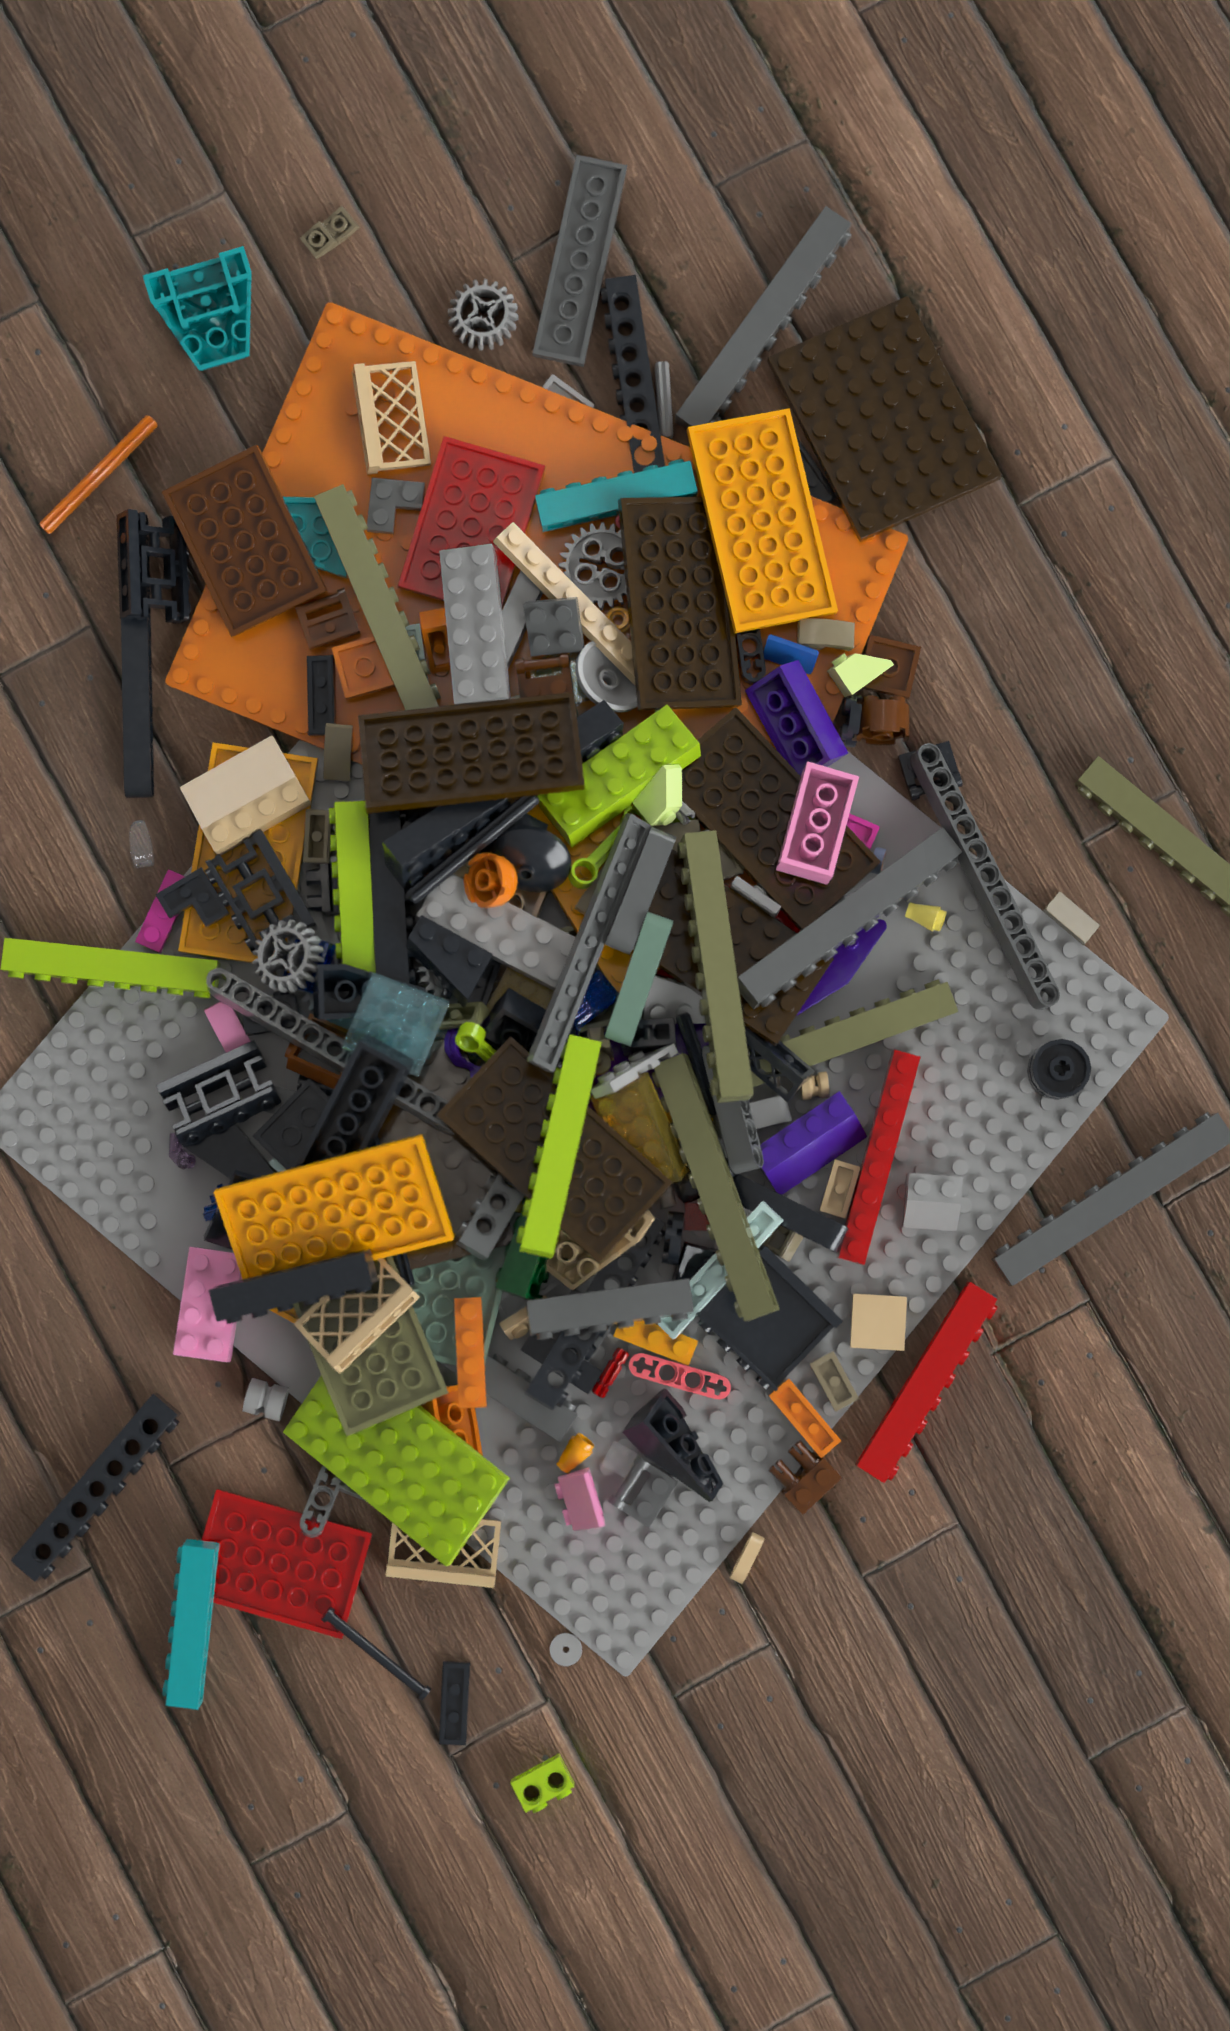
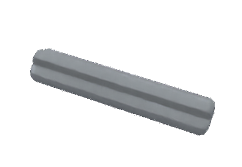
[655,361,673,439]

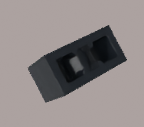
[621,1018,677,1056]

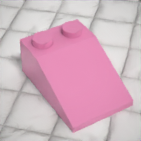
[554,1467,605,1531]

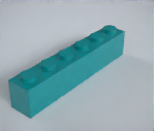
[535,459,698,532]
[162,1539,220,1710]

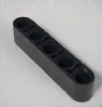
[733,1174,849,1253]

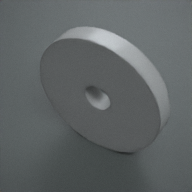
[550,1633,582,1666]

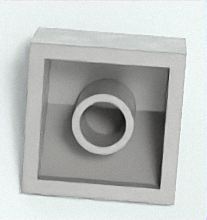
[903,1173,963,1231]

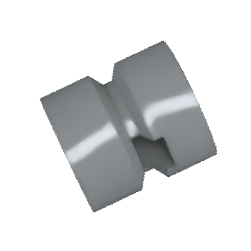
[243,1378,289,1421]

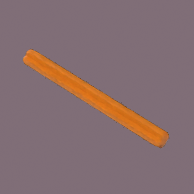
[40,415,158,534]

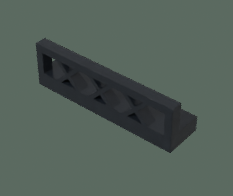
[744,1026,815,1103]

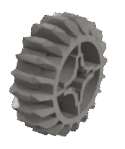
[448,279,519,351]
[252,920,325,993]

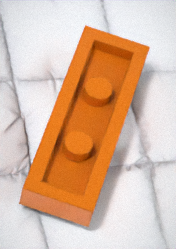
[768,1378,841,1458]

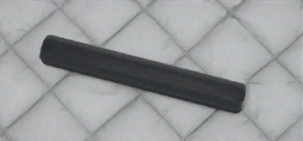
[676,1012,717,1116]

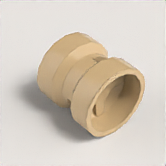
[800,1071,830,1100]

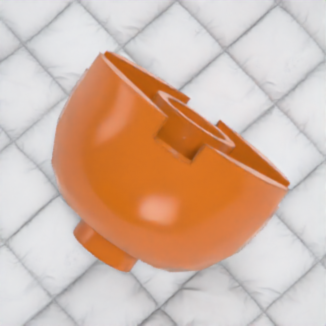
[464,853,518,908]

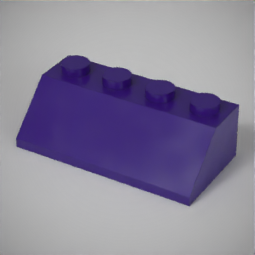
[745,660,848,776]
[760,1091,868,1195]

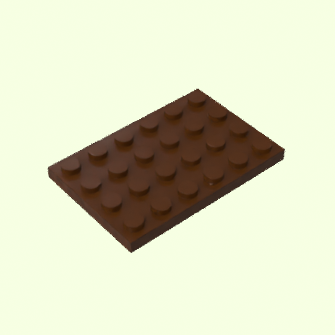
[162,445,327,637]

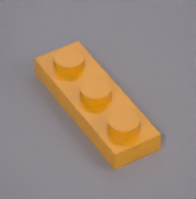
[613,1320,698,1366]

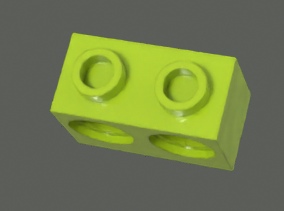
[510,1753,574,1813]

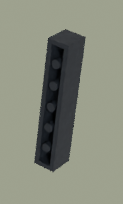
[208,1249,379,1324]

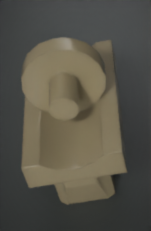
[587,1027,614,1075]

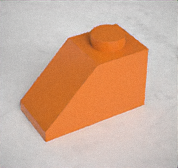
[419,607,451,673]

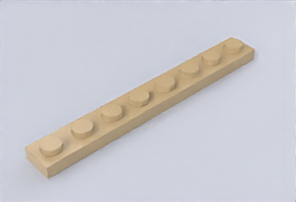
[493,522,635,685]

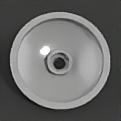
[576,641,637,712]

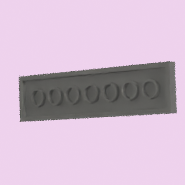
[533,155,627,367]

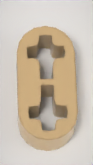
[730,1532,765,1584]

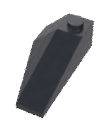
[313,964,427,1020]
[622,1388,723,1502]

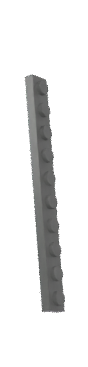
[527,814,651,1072]

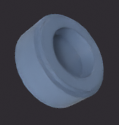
[871,847,887,874]

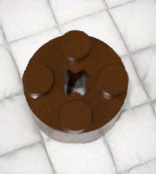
[856,695,909,745]

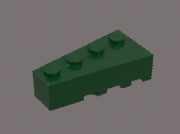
[495,1197,560,1301]

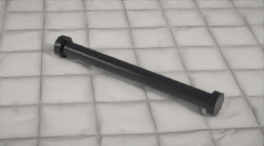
[321,1607,431,1701]

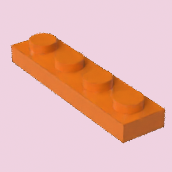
[454,1297,486,1409]

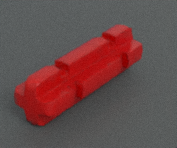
[592,1348,629,1398]

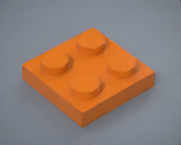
[332,636,395,700]

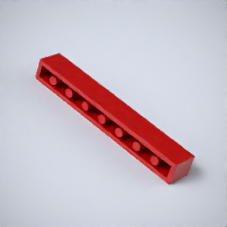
[836,1050,921,1265]
[855,1282,998,1484]

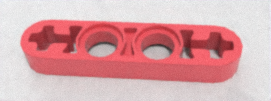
[629,1353,731,1400]

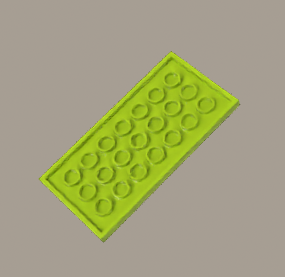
[283,1375,510,1567]

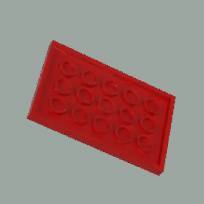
[398,436,545,609]
[201,1489,373,1639]

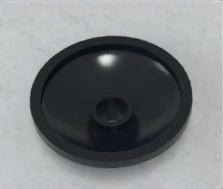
[491,826,571,892]

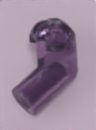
[169,1133,196,1170]

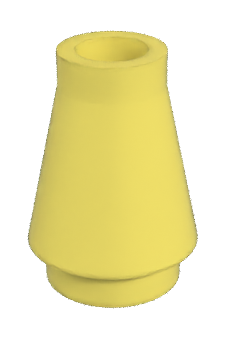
[905,902,947,932]

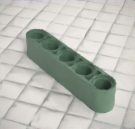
[605,912,674,1046]

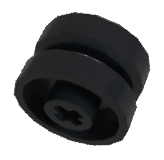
[1027,1039,1091,1100]

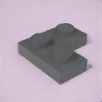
[367,478,425,534]

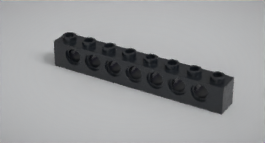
[600,275,665,473]
[525,1216,666,1410]
[10,1393,181,1582]

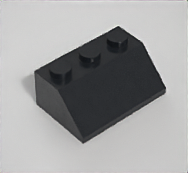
[482,988,577,1064]

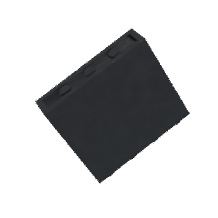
[697,1245,843,1391]

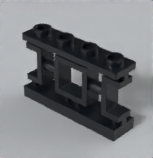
[116,509,191,624]
[204,829,317,952]
[156,1040,282,1147]

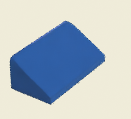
[763,634,819,674]

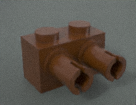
[768,1440,842,1515]

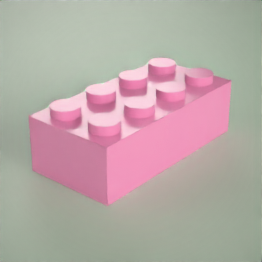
[776,762,859,885]
[173,1247,242,1362]

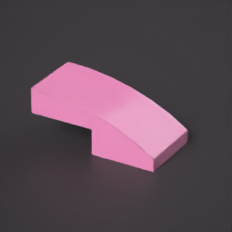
[204,1001,251,1053]

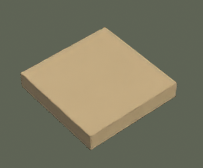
[850,1294,907,1351]

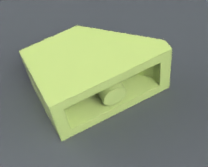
[827,653,894,697]
[632,764,682,826]

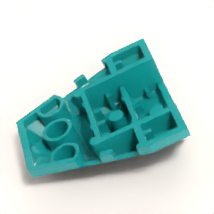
[142,246,252,371]

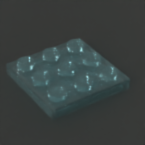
[342,972,449,1076]

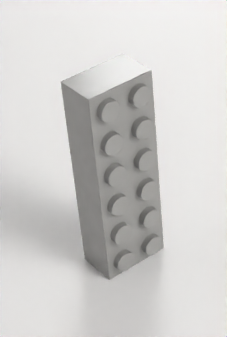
[439,544,511,705]
[417,874,576,991]

